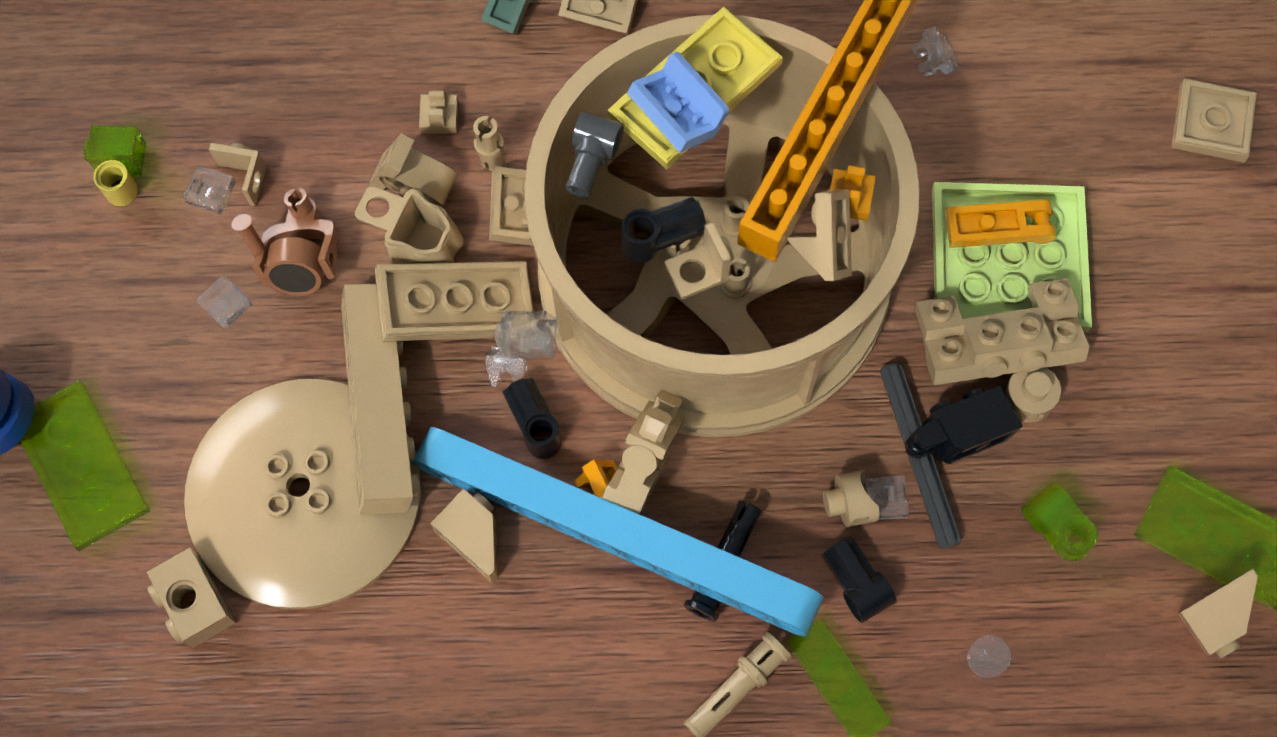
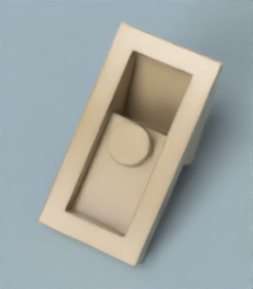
[787,189,852,281]

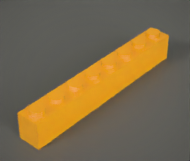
[737,0,919,262]

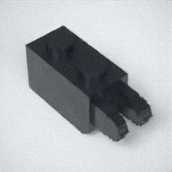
[904,386,1023,464]

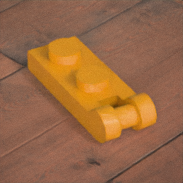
[945,200,1057,248]

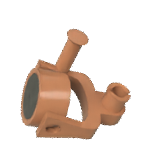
[231,188,339,296]

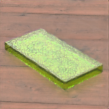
[21,380,150,551]
[1134,465,1277,611]

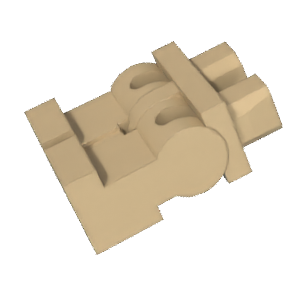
[602,390,685,514]

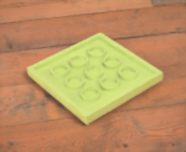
[932,182,1092,332]

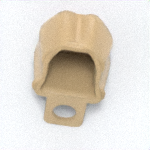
[355,187,464,264]

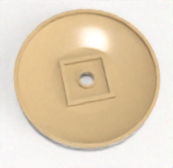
[184,379,422,610]

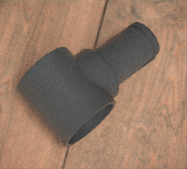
[565,111,624,198]

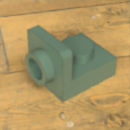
[481,0,535,35]

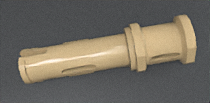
[684,632,792,737]

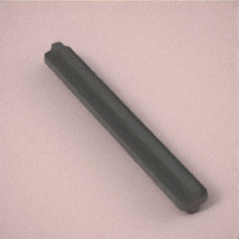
[880,363,961,549]

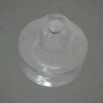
[967,635,1011,678]

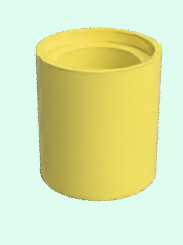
[94,160,138,206]

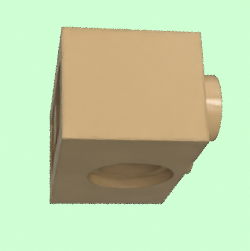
[146,547,236,648]

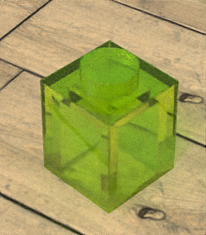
[83,126,146,176]

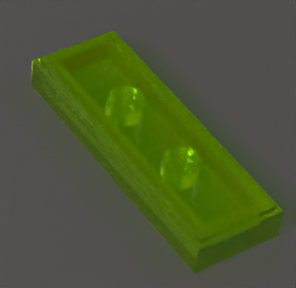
[786,619,892,737]

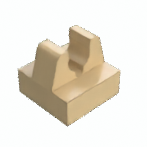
[419,91,458,134]

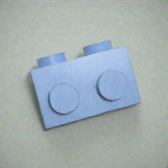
[627,52,730,153]

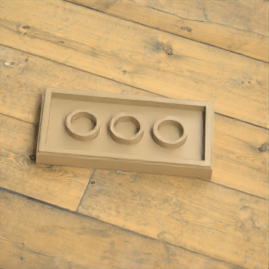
[375,261,537,341]

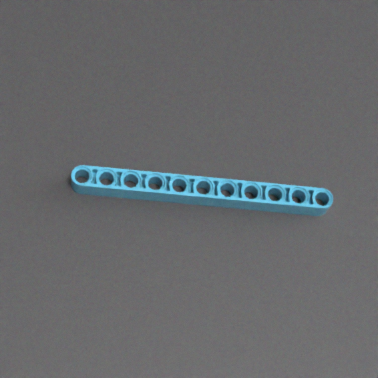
[412,427,824,637]

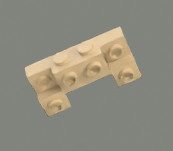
[915,278,1090,385]

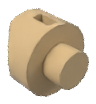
[1004,368,1062,423]
[823,469,879,527]

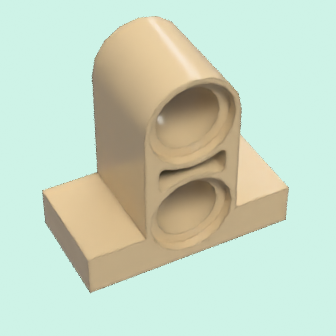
[368,133,457,207]

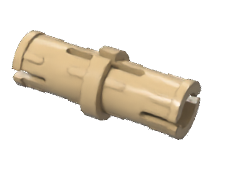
[473,116,504,171]

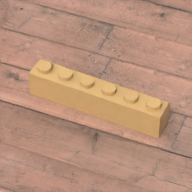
[341,284,419,515]

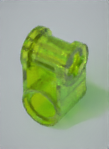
[1021,482,1098,561]

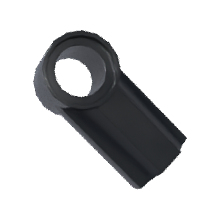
[621,197,706,263]
[502,378,561,459]
[822,536,897,623]

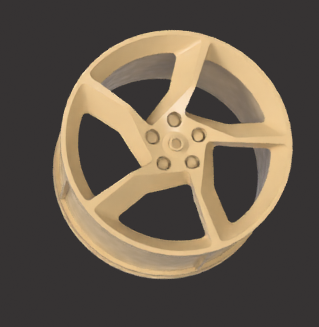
[524,15,919,438]

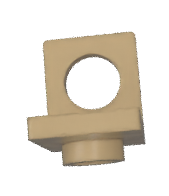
[209,143,267,206]
[665,222,734,299]

